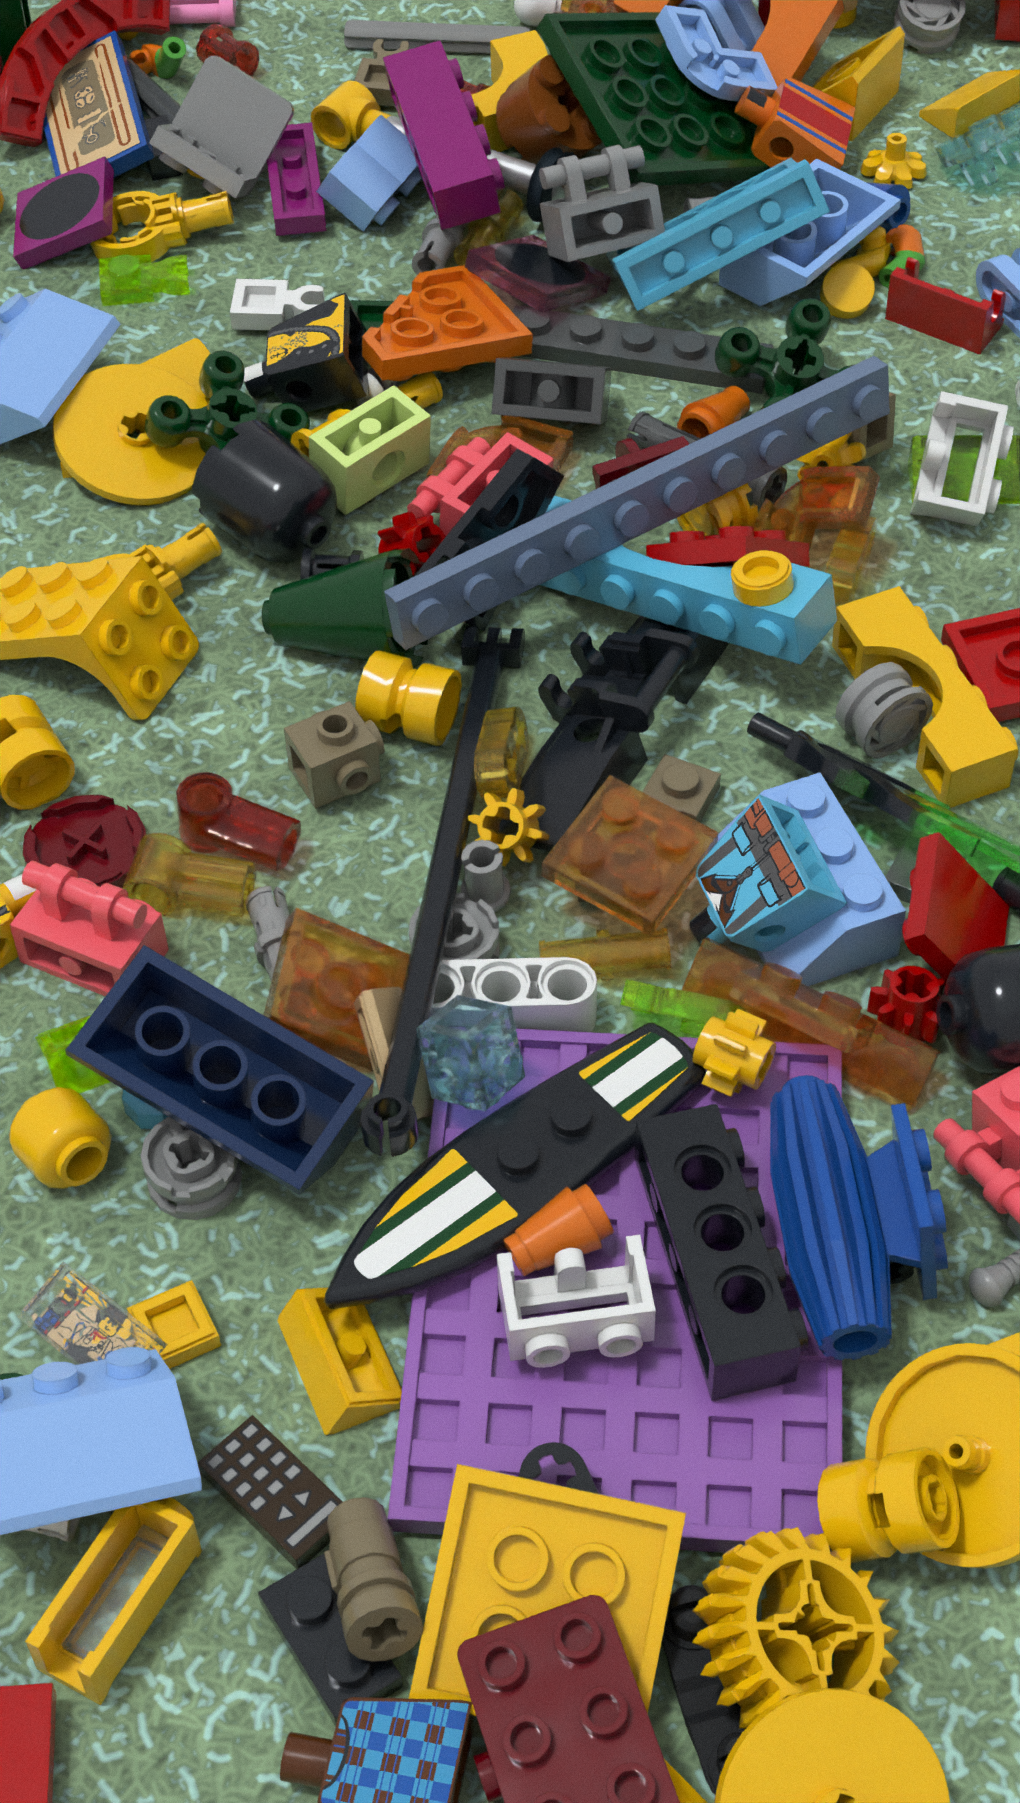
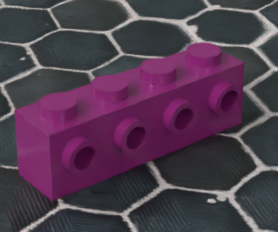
[383,40,505,230]

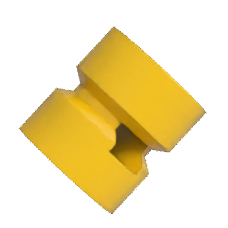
[355,650,462,746]
[0,695,75,810]
[817,1447,960,1563]

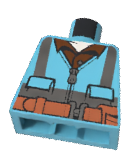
[689,795,847,952]

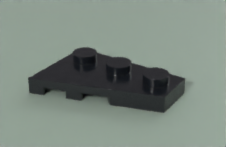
[415,449,565,631]

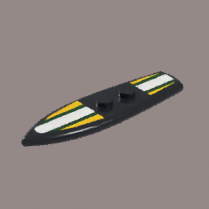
[324,1023,706,1309]

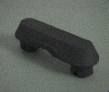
[662,1585,746,1794]

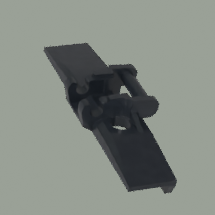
[499,616,729,865]

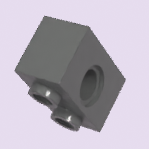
[491,357,612,424]

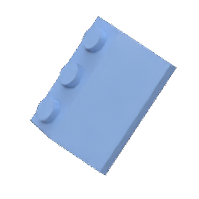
[719,159,901,306]
[0,289,121,444]
[702,772,906,995]
[0,1347,202,1535]

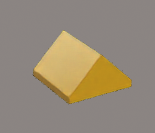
[811,26,905,141]

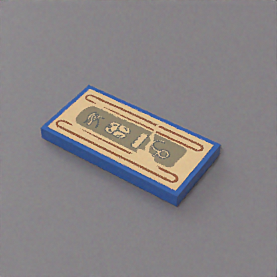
[43,30,155,178]

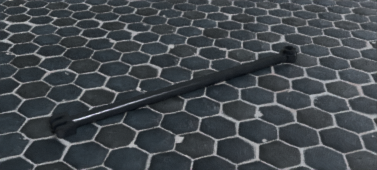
[360,626,525,1157]

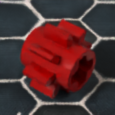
[378,511,446,577]
[867,966,945,1047]

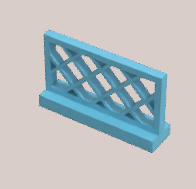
[606,158,830,311]

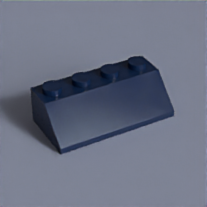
[66,945,374,1195]

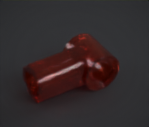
[176,772,301,871]

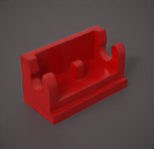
[885,257,1006,355]

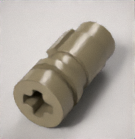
[324,1497,423,1662]

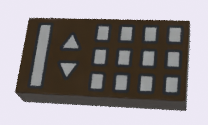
[197,1415,343,1570]

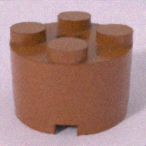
[496,54,602,165]

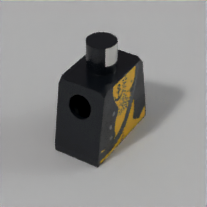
[244,293,368,412]

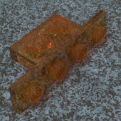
[680,938,940,1110]

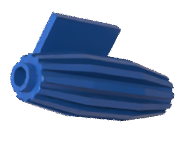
[770,1075,948,1360]

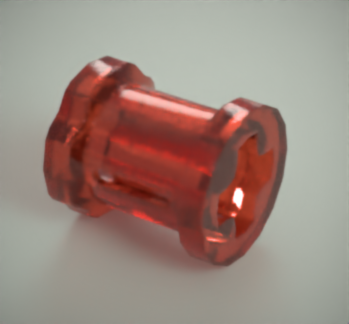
[196,23,260,76]

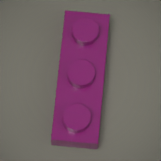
[267,122,326,236]

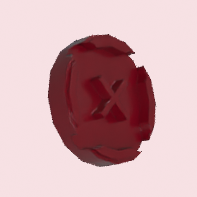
[23,795,148,889]

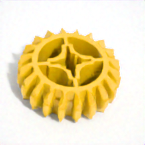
[692,1527,900,1728]

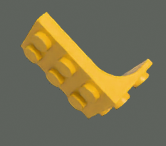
[0,556,199,720]

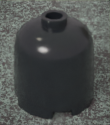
[192,420,337,563]
[936,944,1020,1075]

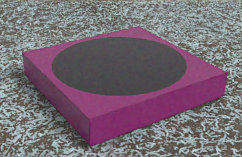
[13,156,114,269]

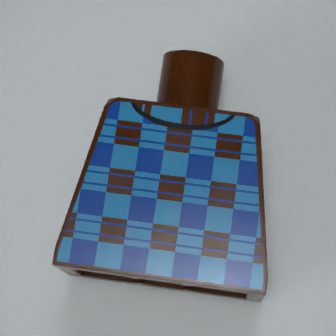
[280,1697,474,1803]

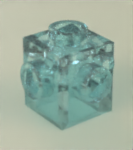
[416,995,526,1111]

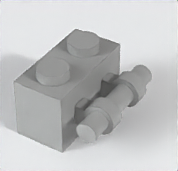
[539,145,665,262]

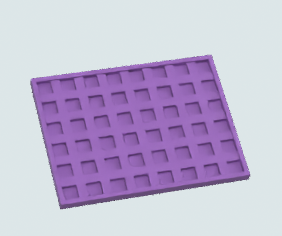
[388,1025,842,1553]

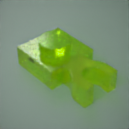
[99,254,190,306]
[620,979,746,1038]

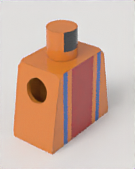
[735,77,856,170]

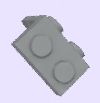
[149,56,294,198]

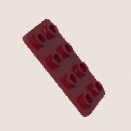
[457,1595,680,1803]

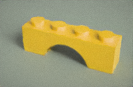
[832,586,1018,810]

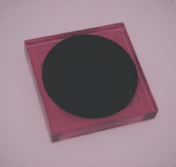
[465,235,611,312]

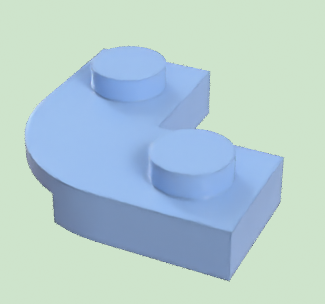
[655,5,777,101]

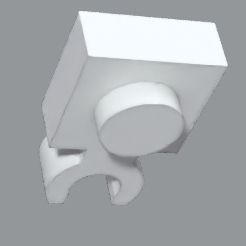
[230,279,325,330]

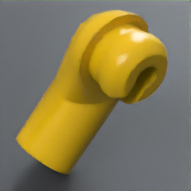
[831,226,891,277]

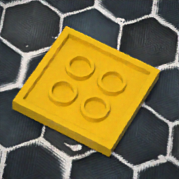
[409,1464,686,1716]

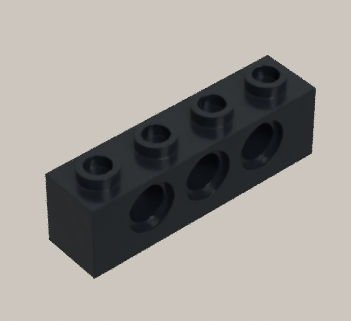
[634,1104,808,1401]

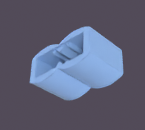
[316,115,422,232]

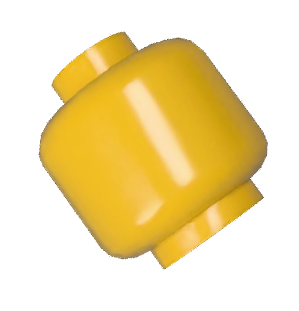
[9,1087,112,1189]

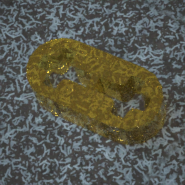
[825,511,878,605]
[474,706,529,801]

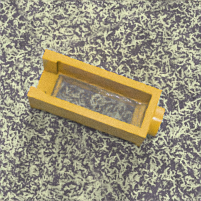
[25,1497,202,1705]

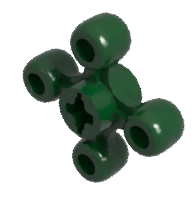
[714,298,853,410]
[145,350,310,453]

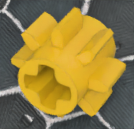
[468,788,550,867]
[692,1009,776,1097]

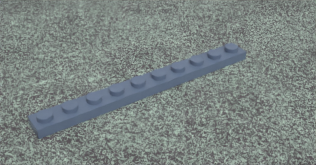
[384,356,890,650]

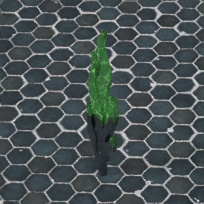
[747,712,1020,874]

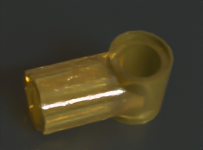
[122,833,256,917]

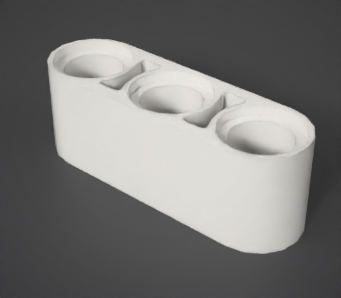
[425,957,597,1046]

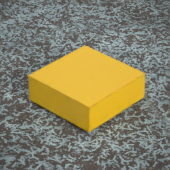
[127,1280,221,1369]

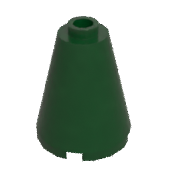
[262,548,428,666]

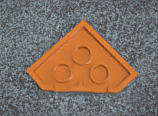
[362,264,533,381]

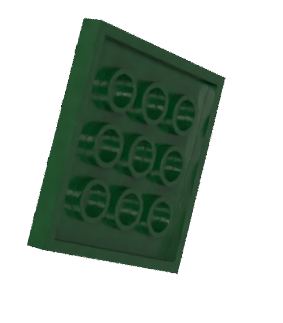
[537,12,771,186]

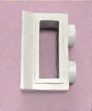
[910,391,1014,527]
[497,1235,656,1368]

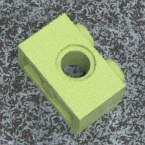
[309,385,431,515]

